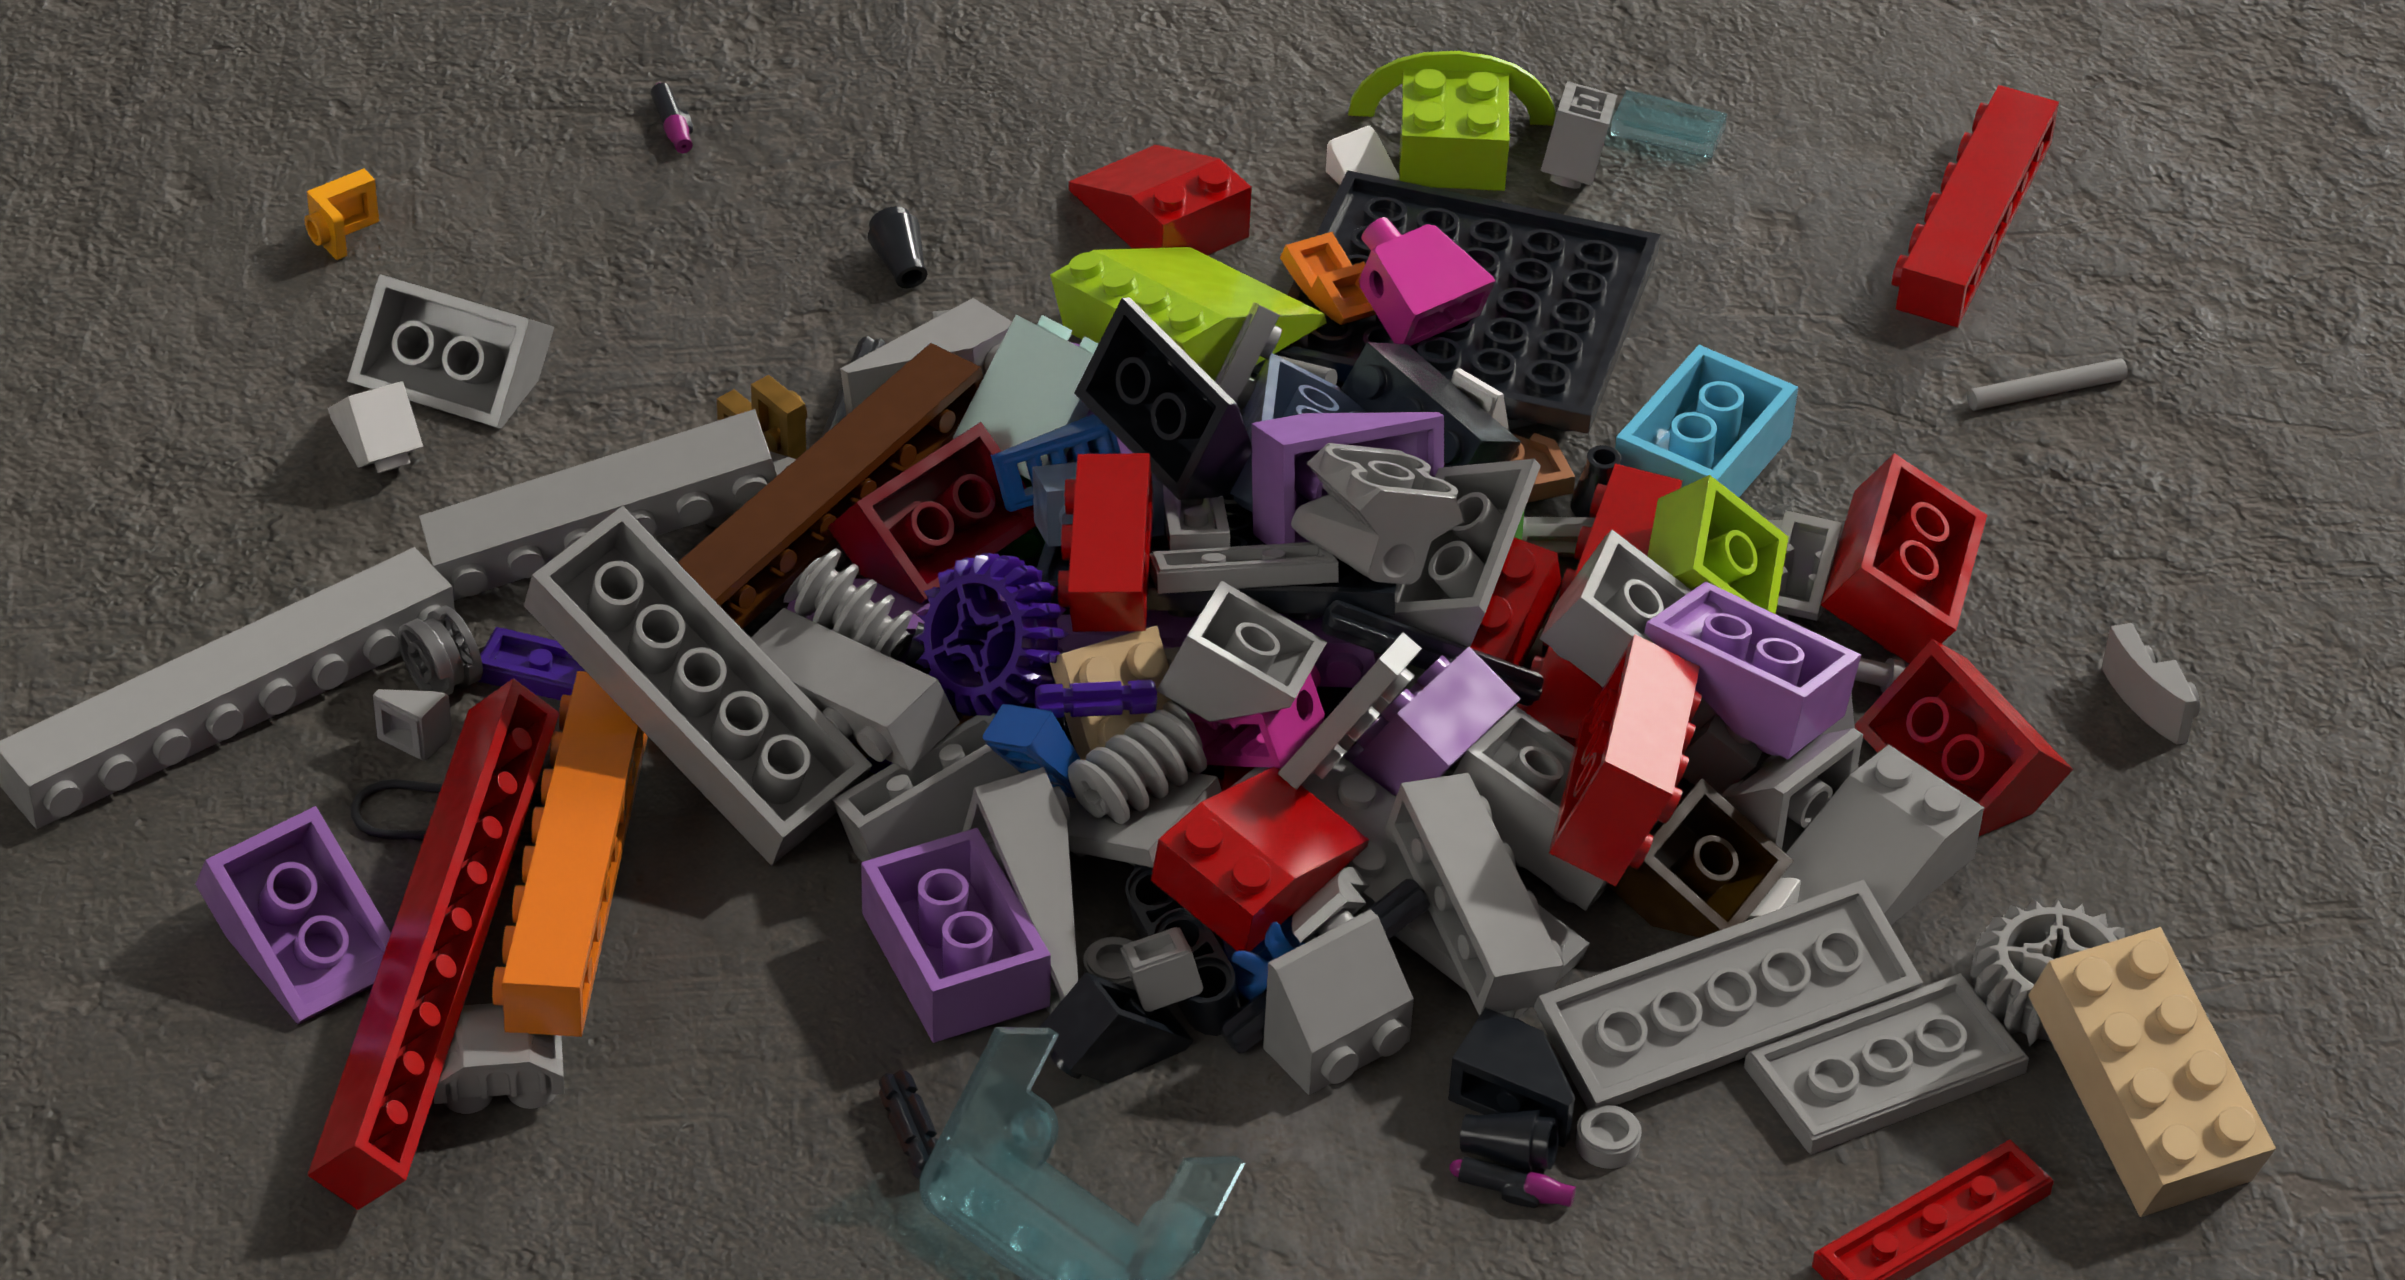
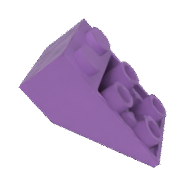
[1343,647,1520,795]

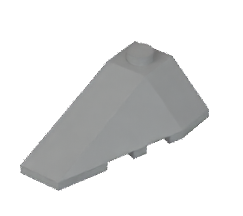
[962,767,1078,1014]

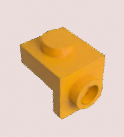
[305,168,379,260]

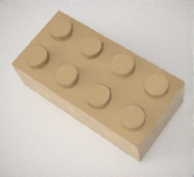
[2028,927,2276,1217]

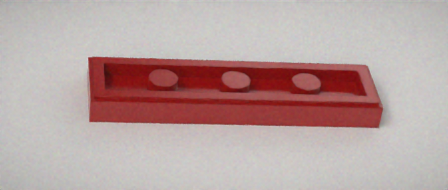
[1812,1139,2054,1280]

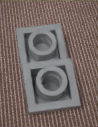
[2102,623,2200,745]
[1292,867,1370,943]

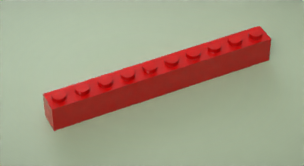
[307,678,560,1210]

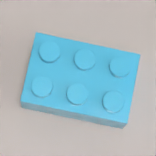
[1615,345,1798,497]

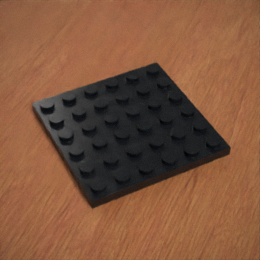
[1275,170,1661,434]

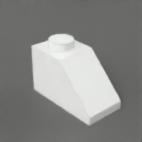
[328,381,423,473]

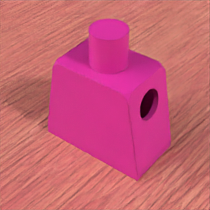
[1359,217,1496,346]
[1186,665,1325,768]

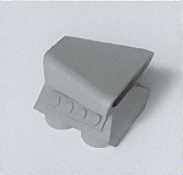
[1291,443,1464,585]

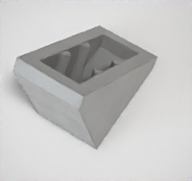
[1776,510,1842,621]

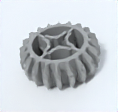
[1970,898,2125,1051]

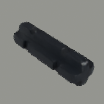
[879,1070,947,1181]

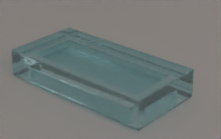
[1611,90,1727,159]

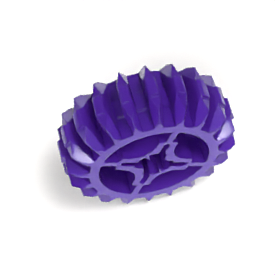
[913,553,1069,716]

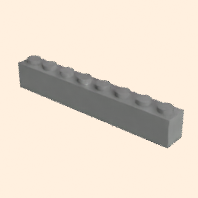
[0,547,455,830]

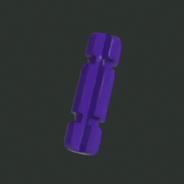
[1035,680,1157,718]

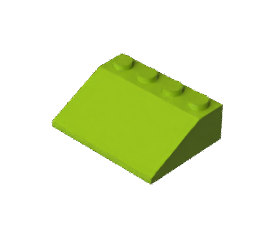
[1050,247,1326,381]

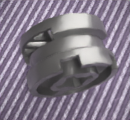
[398,605,483,695]

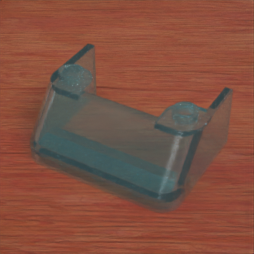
[920,1027,1245,1280]

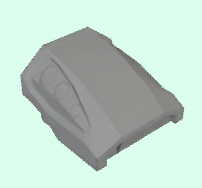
[434,1003,565,1114]

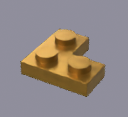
[717,375,807,459]

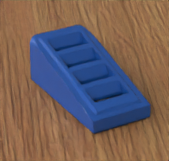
[991,414,1121,512]
[983,704,1081,798]

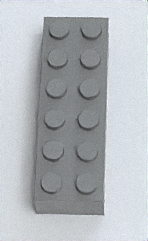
[524,506,872,866]

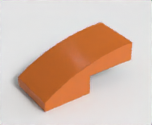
[1280,232,1377,325]

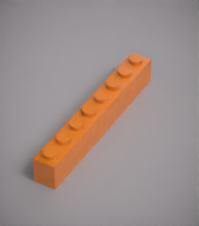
[492,671,648,1037]

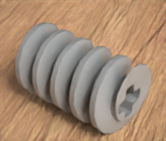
[783,548,914,661]
[1068,701,1207,824]

